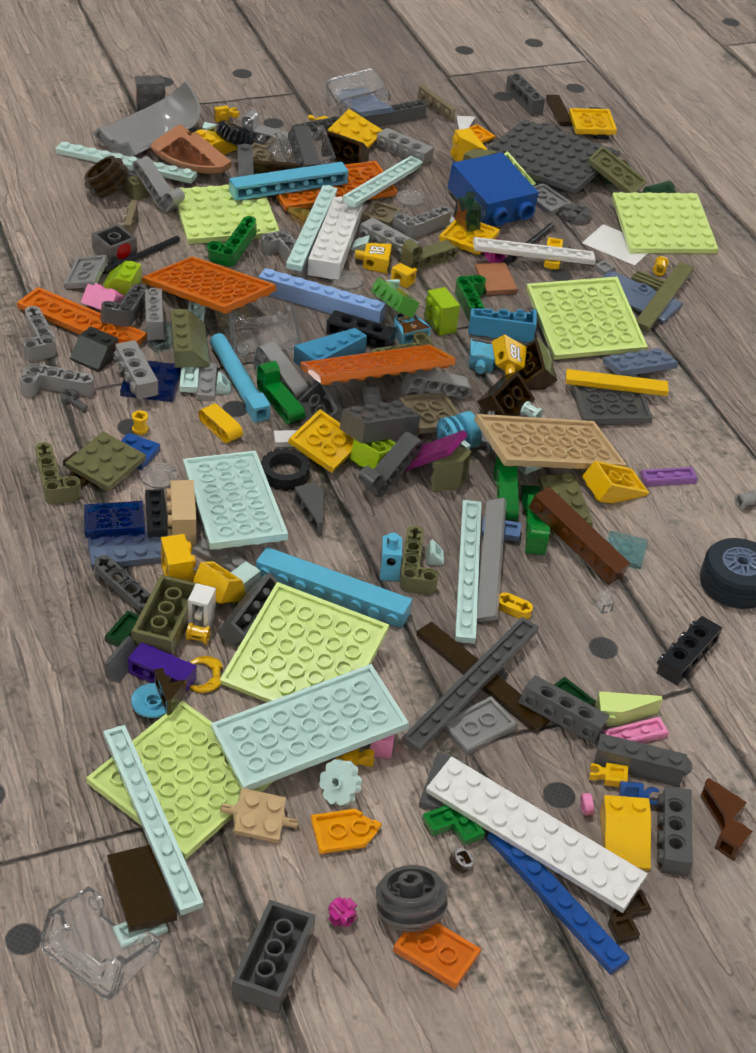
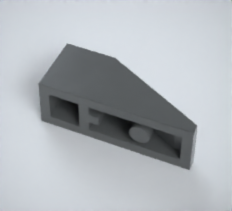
[237,144,254,177]
[294,482,325,537]

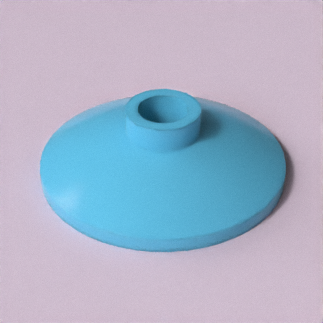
[131,683,166,718]

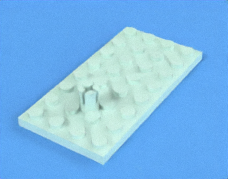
[183,450,288,550]
[211,664,409,790]

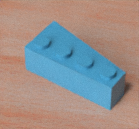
[468,308,537,343]
[293,328,367,366]

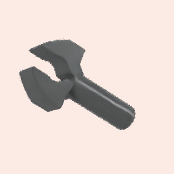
[60,389,88,412]

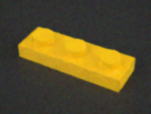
[544,237,563,270]

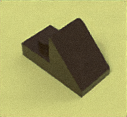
[154,668,186,715]

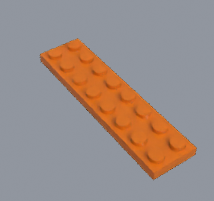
[17,287,147,346]

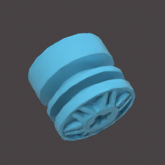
[436,411,482,449]

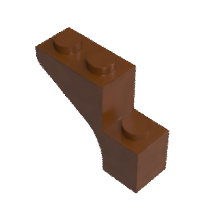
[700,778,753,861]

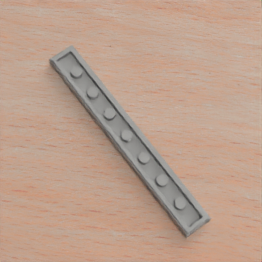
[477,498,506,623]

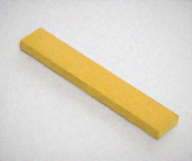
[565,369,669,396]

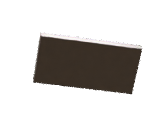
[107,845,177,932]

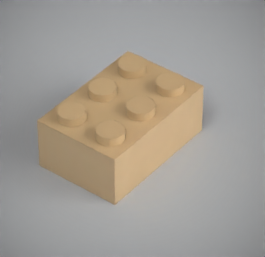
[167,480,196,548]

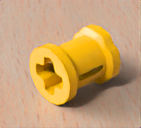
[652,256,669,276]
[132,410,149,435]
[186,622,211,645]

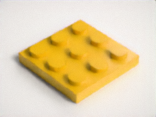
[569,108,617,136]
[328,109,383,149]
[439,217,500,255]
[288,409,354,473]

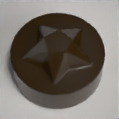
[449,848,474,873]

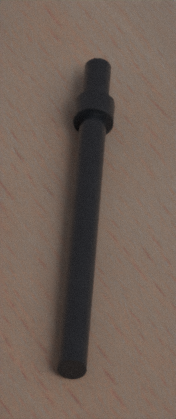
[502,223,554,265]
[103,235,180,274]

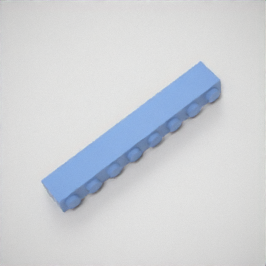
[258,268,386,324]

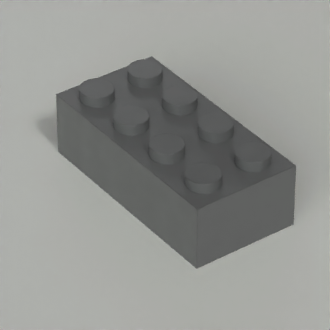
[339,400,421,443]
[232,900,315,1014]

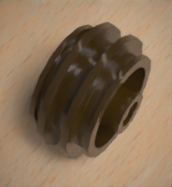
[84,156,129,198]

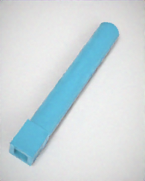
[210,333,270,423]

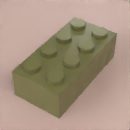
[131,575,198,655]

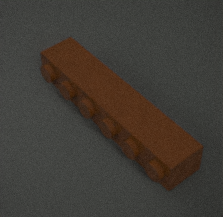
[528,487,631,585]

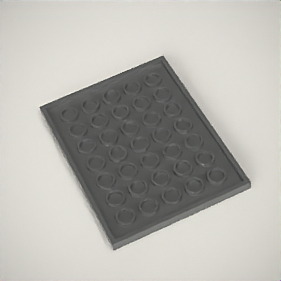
[487,120,620,194]

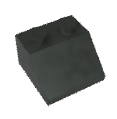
[70,326,119,372]

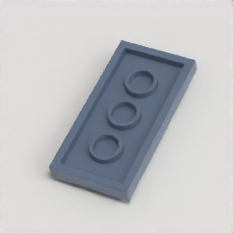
[603,348,678,376]
[88,531,168,570]

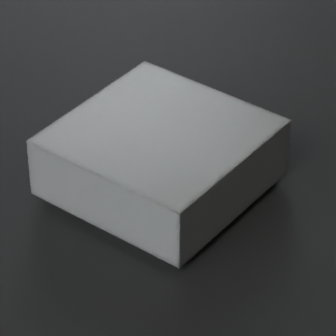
[594,260,616,276]

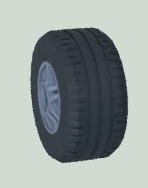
[700,538,756,609]

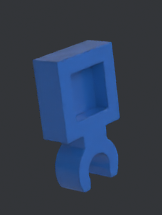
[619,781,659,805]

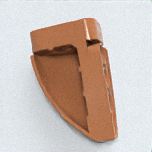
[150,124,232,174]

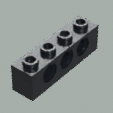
[326,310,396,349]
[657,616,722,686]

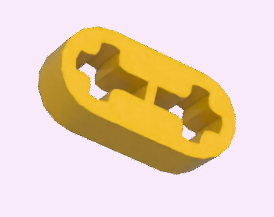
[499,592,533,619]

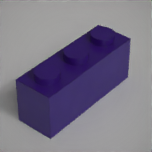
[128,642,197,693]

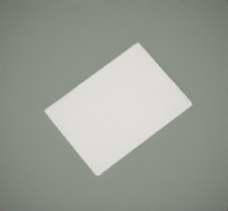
[582,224,648,265]

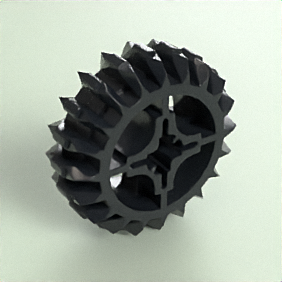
[216,121,255,145]

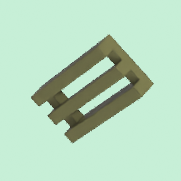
[631,270,665,291]

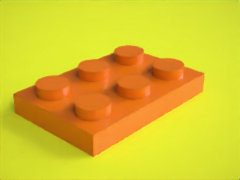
[393,923,481,989]

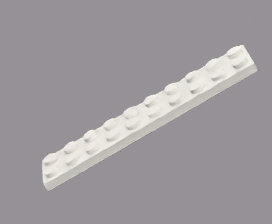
[426,756,647,913]

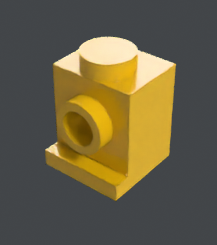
[391,263,417,288]

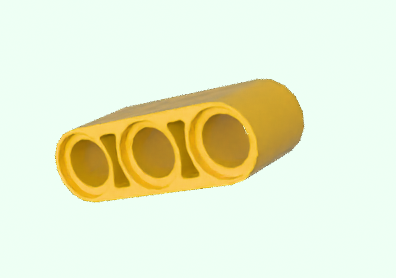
[198,403,243,444]

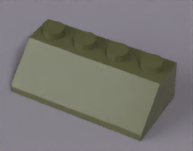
[171,309,210,368]

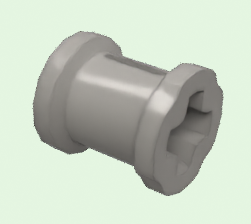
[735,490,756,509]

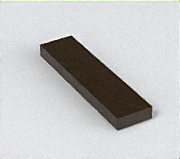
[546,95,572,126]

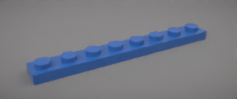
[487,833,630,975]

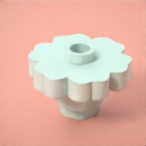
[319,759,362,806]

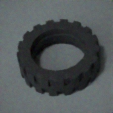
[261,448,310,491]

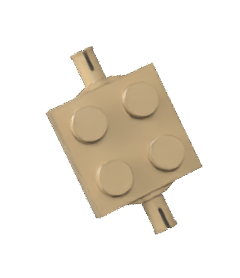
[220,788,298,843]

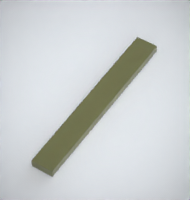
[636,262,694,332]

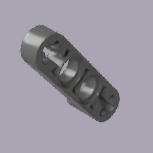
[94,555,151,613]

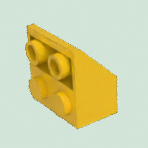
[193,561,246,604]

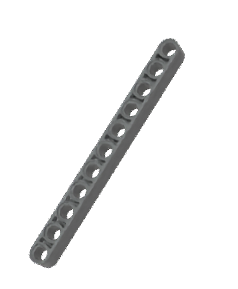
[291,100,427,140]

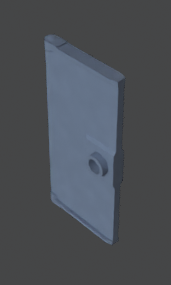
[333,89,394,117]
[602,270,683,324]

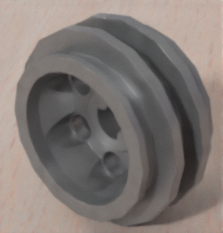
[376,865,448,932]

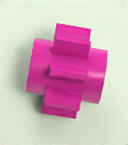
[328,897,357,927]

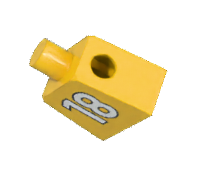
[355,243,392,274]
[492,334,526,375]

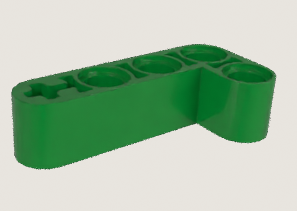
[207,216,257,267]
[455,275,486,321]
[257,361,306,424]
[493,455,519,521]
[525,494,550,555]

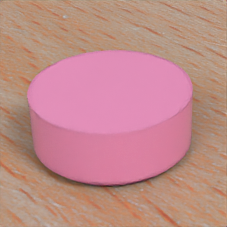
[580,793,594,816]

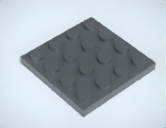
[571,375,653,424]

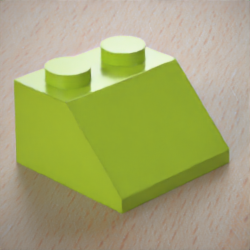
[102,261,142,296]
[350,439,395,469]

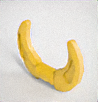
[190,656,223,693]

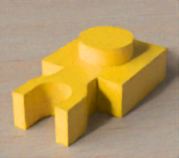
[589,762,628,787]

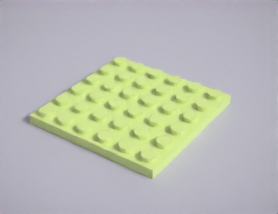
[173,185,279,244]
[612,192,718,254]
[526,277,648,360]
[220,582,389,702]
[86,701,274,860]

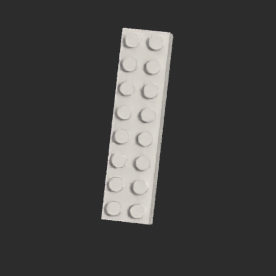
[307,197,364,280]

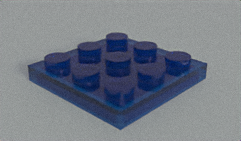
[120,361,181,402]
[84,501,145,539]

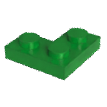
[422,805,485,846]

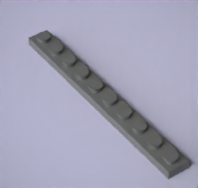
[401,617,539,754]

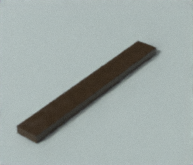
[416,621,550,734]

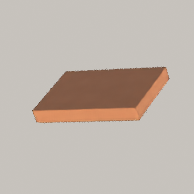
[475,262,517,296]

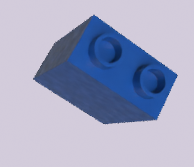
[447,152,539,226]

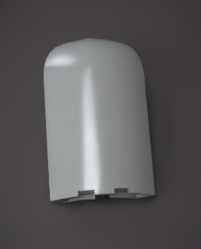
[93,81,200,157]

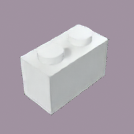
[188,583,216,628]

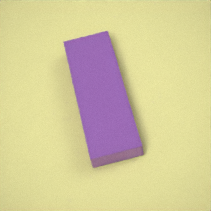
[640,467,698,487]

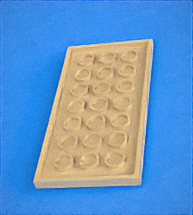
[474,414,627,470]

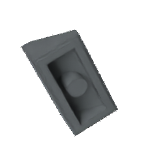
[105,636,137,683]

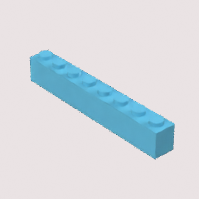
[229,162,348,201]
[256,547,412,628]

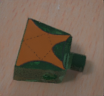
[453,192,481,232]

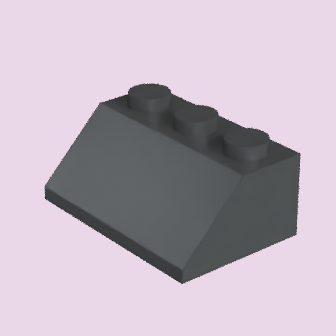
[298,381,346,422]

